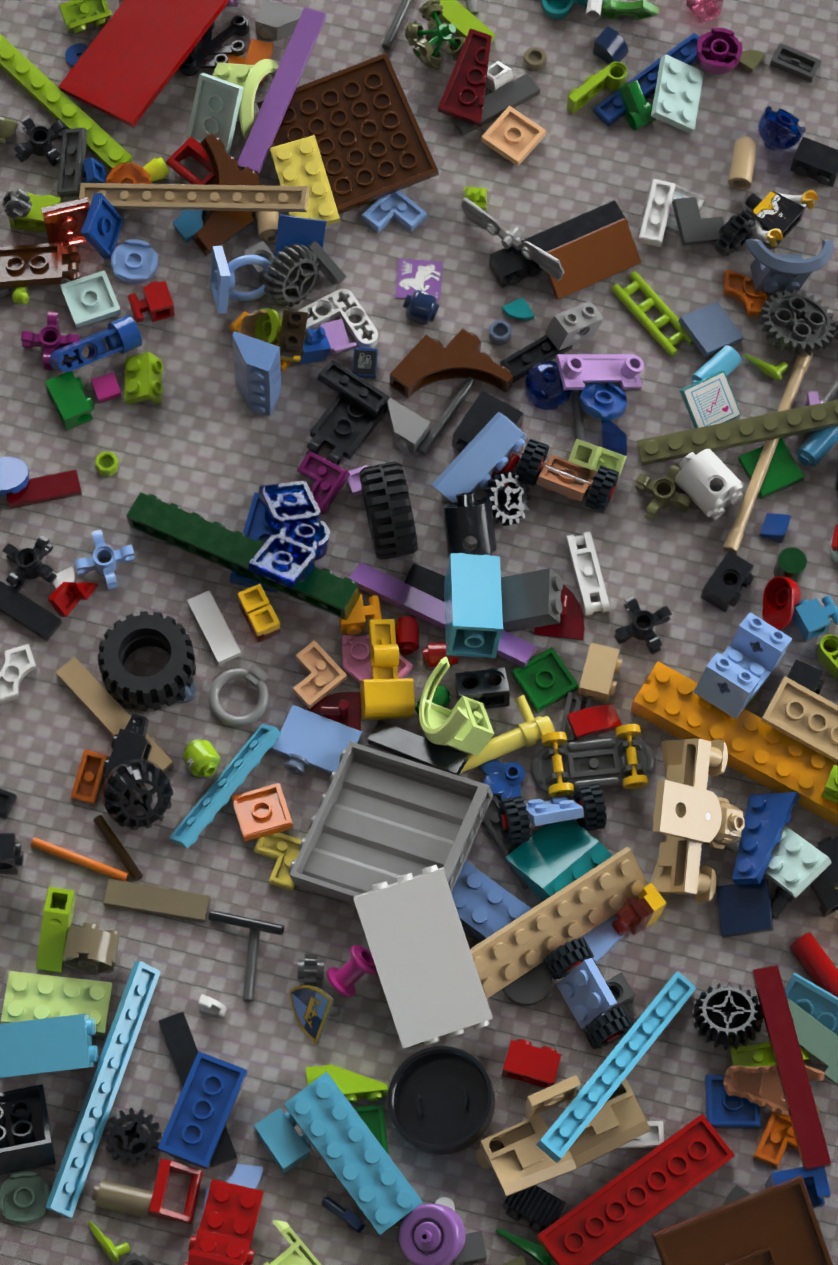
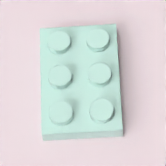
[651,54,704,134]
[186,73,244,155]
[764,825,832,898]

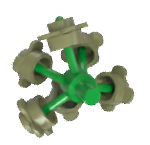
[405,0,466,69]

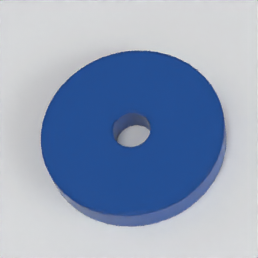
[65,43,89,68]

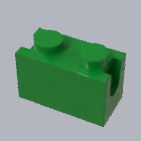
[45,371,95,431]

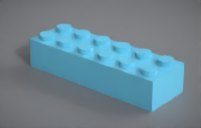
[283,1072,423,1235]

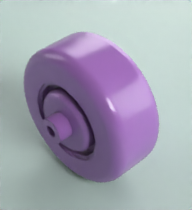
[399,1203,466,1265]

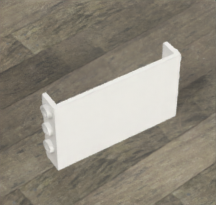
[353,864,493,1048]

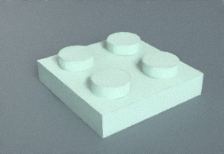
[60,270,121,329]

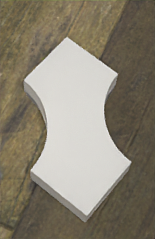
[0,644,36,704]

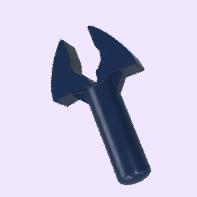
[322,1197,366,1234]

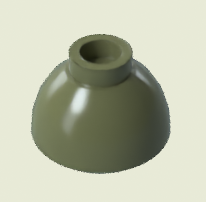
[0,117,18,144]

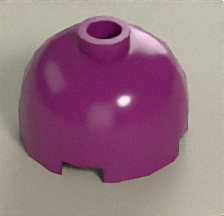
[696,28,743,75]

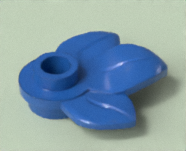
[481,760,525,799]

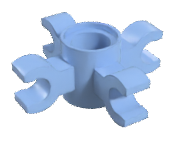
[74,530,135,591]

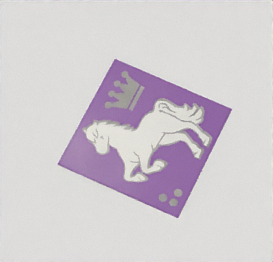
[395,258,443,301]

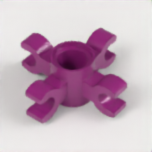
[21,312,80,370]

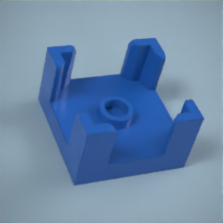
[765,1167,831,1208]

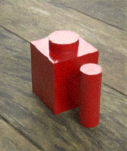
[127,281,175,323]

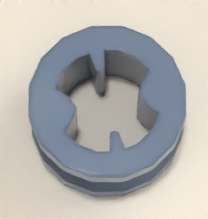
[284,753,309,776]

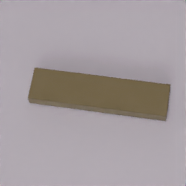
[103,879,210,923]

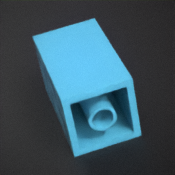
[444,553,503,658]
[0,1014,99,1078]

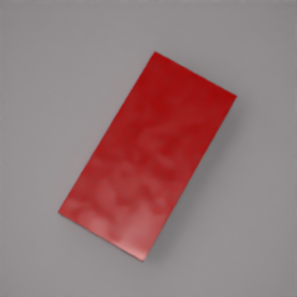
[58,0,230,128]

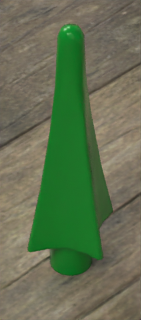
[496,1228,556,1265]

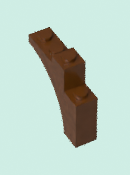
[192,133,262,257]
[389,328,513,398]

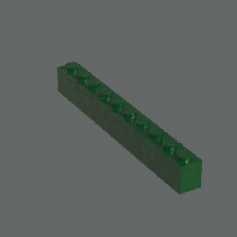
[126,492,360,620]

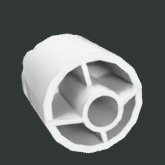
[675,449,744,520]

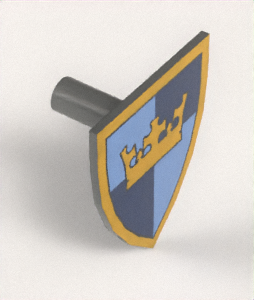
[289,985,340,1045]

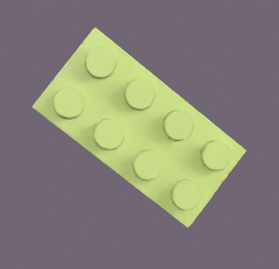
[1,971,113,1036]

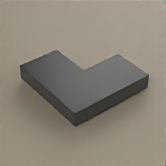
[672,197,725,246]

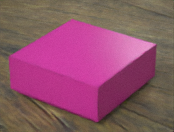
[91,372,122,403]

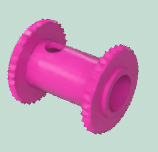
[327,945,378,997]

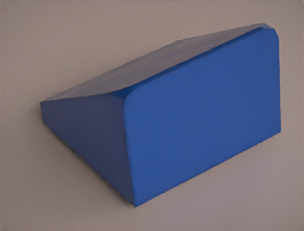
[759,513,791,543]

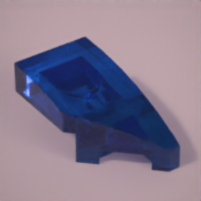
[601,420,627,459]

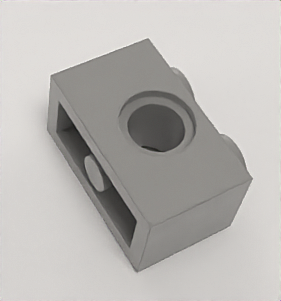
[545,301,604,350]

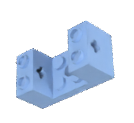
[694,613,792,719]

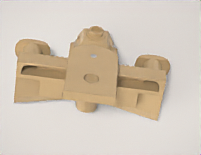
[649,738,745,903]

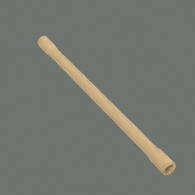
[723,351,813,555]

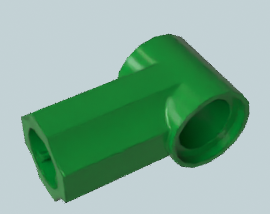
[618,80,656,131]

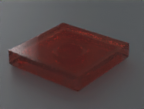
[41,197,90,247]

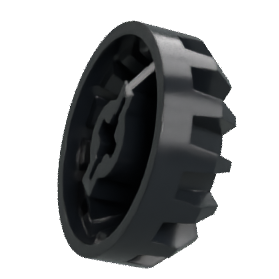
[102,759,173,830]

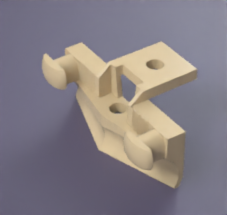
[475,1075,650,1197]

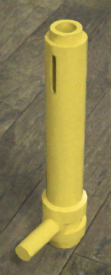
[460,695,555,774]

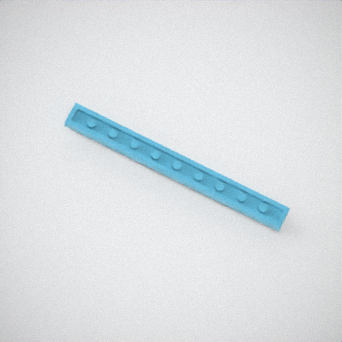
[45,961,161,1218]
[536,971,697,1163]

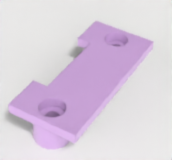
[556,354,644,390]

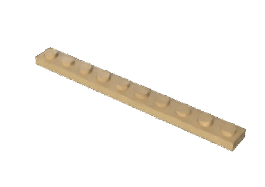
[78,183,309,212]

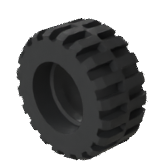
[359,461,418,560]
[98,611,196,711]

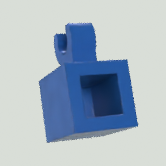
[298,326,331,365]

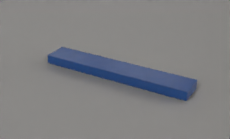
[593,32,700,127]

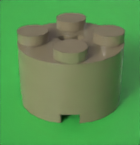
[63,923,120,973]

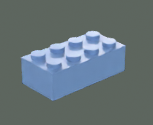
[451,860,531,943]

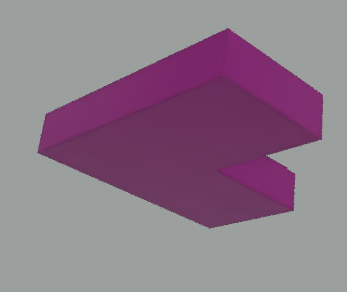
[297,450,350,515]

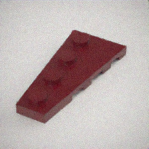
[438,28,492,127]

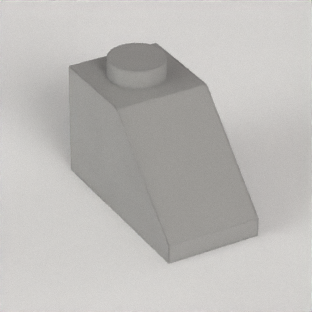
[255,0,303,40]
[387,398,431,454]

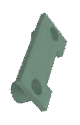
[765,999,838,1086]

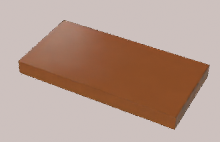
[546,218,642,299]

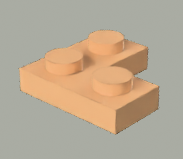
[293,640,347,709]

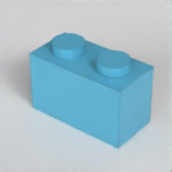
[254,1108,311,1175]

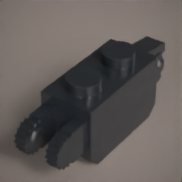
[103,714,152,799]

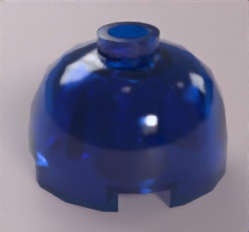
[758,106,806,150]
[524,361,572,410]

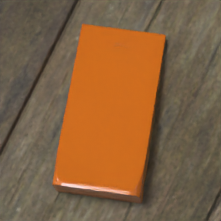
[70,749,110,805]

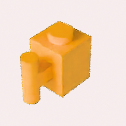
[339,594,382,635]

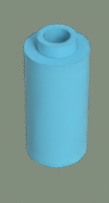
[691,345,742,384]

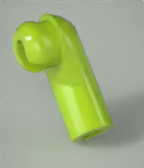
[12,286,29,305]

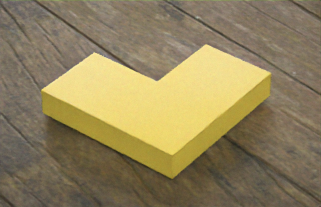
[254,832,302,892]

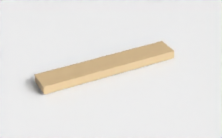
[56,657,173,772]

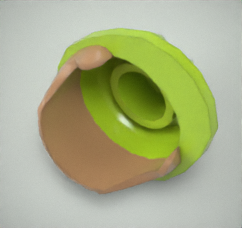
[241,308,281,345]

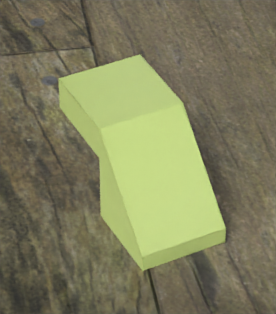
[568,439,627,479]

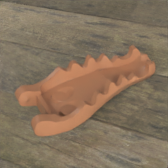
[724,1065,825,1115]

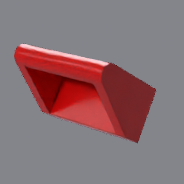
[166,136,215,185]
[149,1159,203,1224]

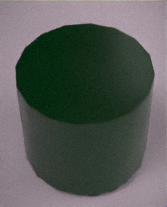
[773,547,807,583]

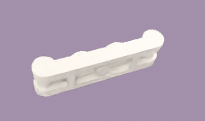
[565,531,610,616]

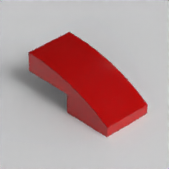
[567,704,622,740]

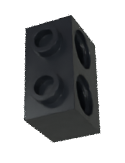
[455,667,510,709]

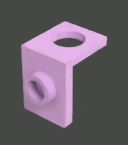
[319,319,357,356]

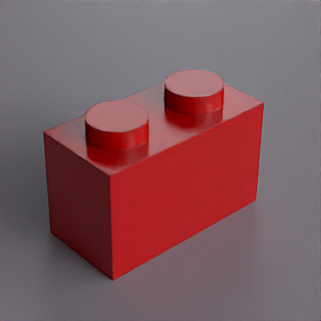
[501,1039,562,1089]

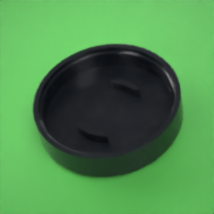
[388,1046,496,1155]

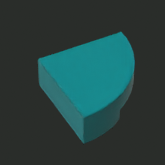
[502,297,535,322]

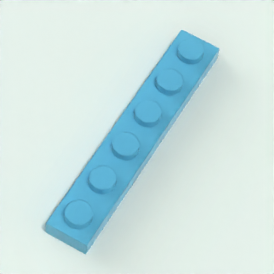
[169,724,281,848]

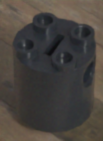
[442,492,497,556]

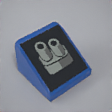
[352,347,378,378]

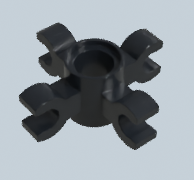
[14,116,66,167]
[2,535,57,591]
[614,596,672,655]

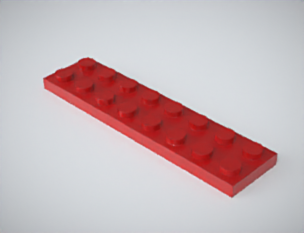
[536,1114,735,1265]

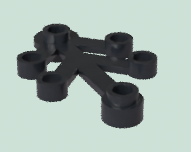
[179,15,250,76]

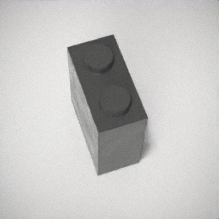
[501,568,563,632]

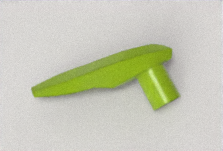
[744,354,788,380]
[88,1221,131,1263]

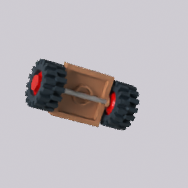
[516,438,619,513]

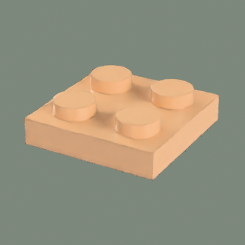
[481,106,546,166]

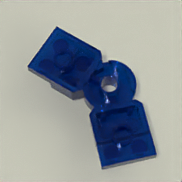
[248,481,330,589]

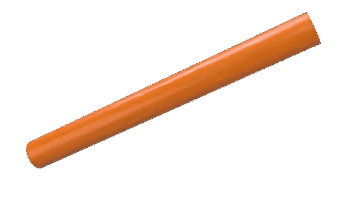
[31,837,129,881]

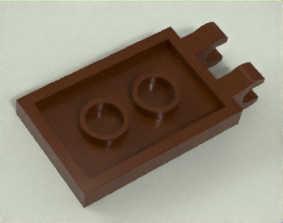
[0,242,81,289]

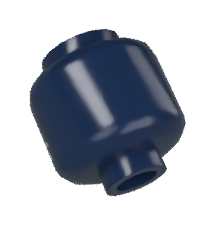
[402,290,439,325]

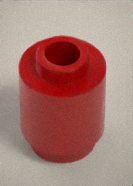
[395,616,419,655]
[422,643,458,668]

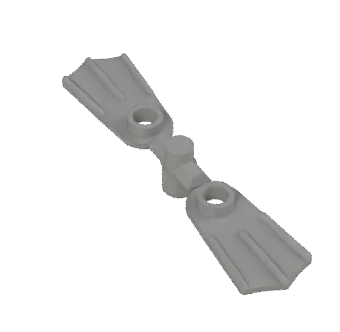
[460,197,565,281]

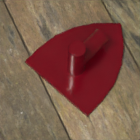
[534,585,585,640]
[307,692,361,731]

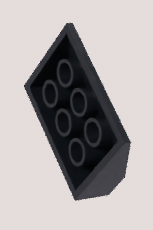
[0,1084,56,1175]

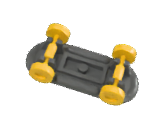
[531,724,655,797]

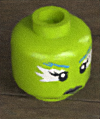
[183,739,220,777]

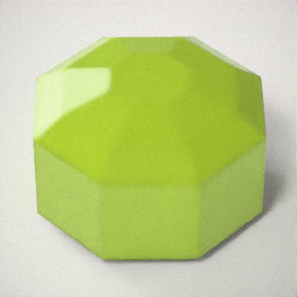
[95,451,119,477]

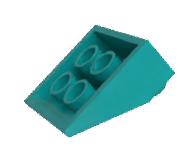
[505,820,612,902]

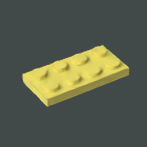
[270,135,340,226]

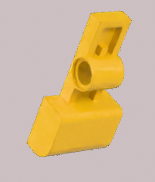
[360,619,415,720]

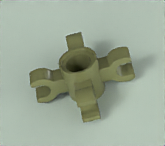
[635,465,692,522]

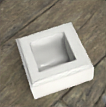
[486,61,513,92]

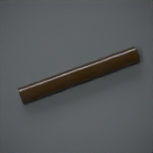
[93,815,143,881]

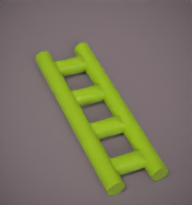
[611,271,693,357]

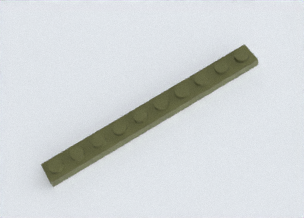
[637,400,838,466]

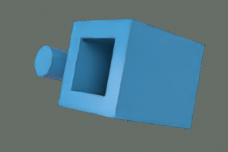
[792,595,838,641]

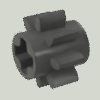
[2,188,32,220]
[297,954,324,986]

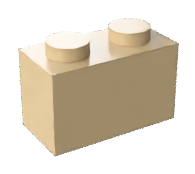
[577,643,622,703]

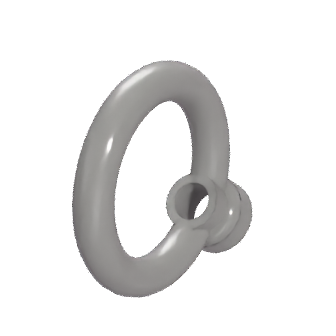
[209,664,269,726]

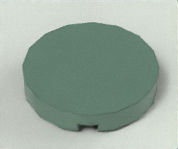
[0,1171,51,1225]

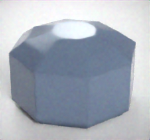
[489,320,511,345]

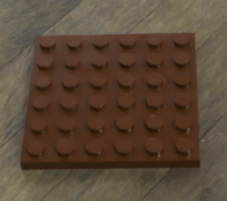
[257,53,439,214]

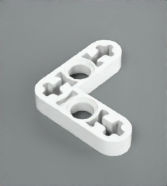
[298,289,378,348]

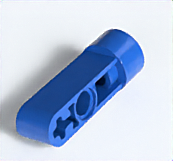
[50,315,142,372]

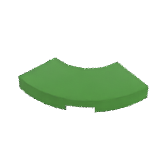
[600,0,659,20]

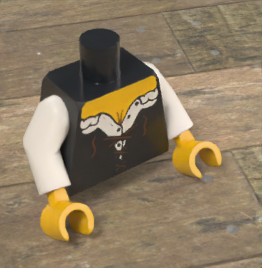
[745,190,819,249]

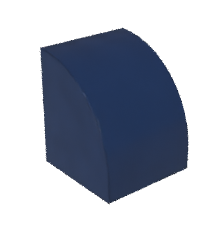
[593,26,628,64]

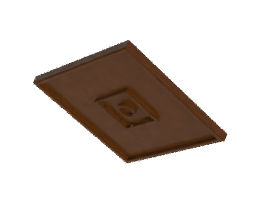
[651,1175,833,1265]

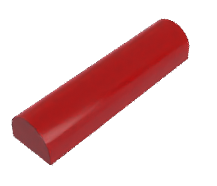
[789,932,838,997]

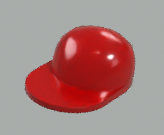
[762,576,801,631]

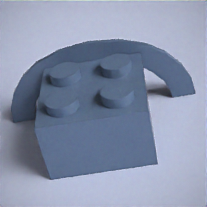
[745,239,834,293]

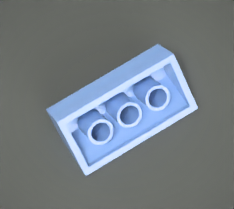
[432,412,527,503]

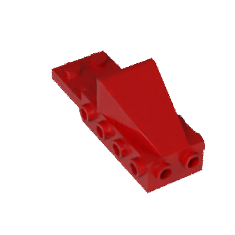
[184,1179,264,1265]

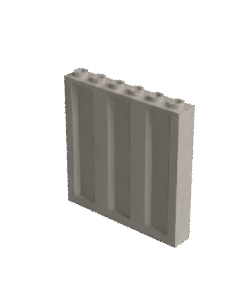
[289,741,493,905]

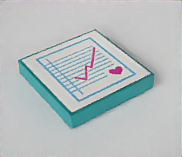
[680,371,741,428]

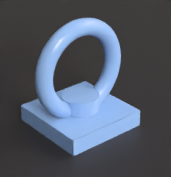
[209,246,271,314]

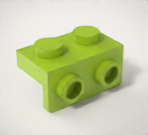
[59,0,112,34]
[124,351,164,405]

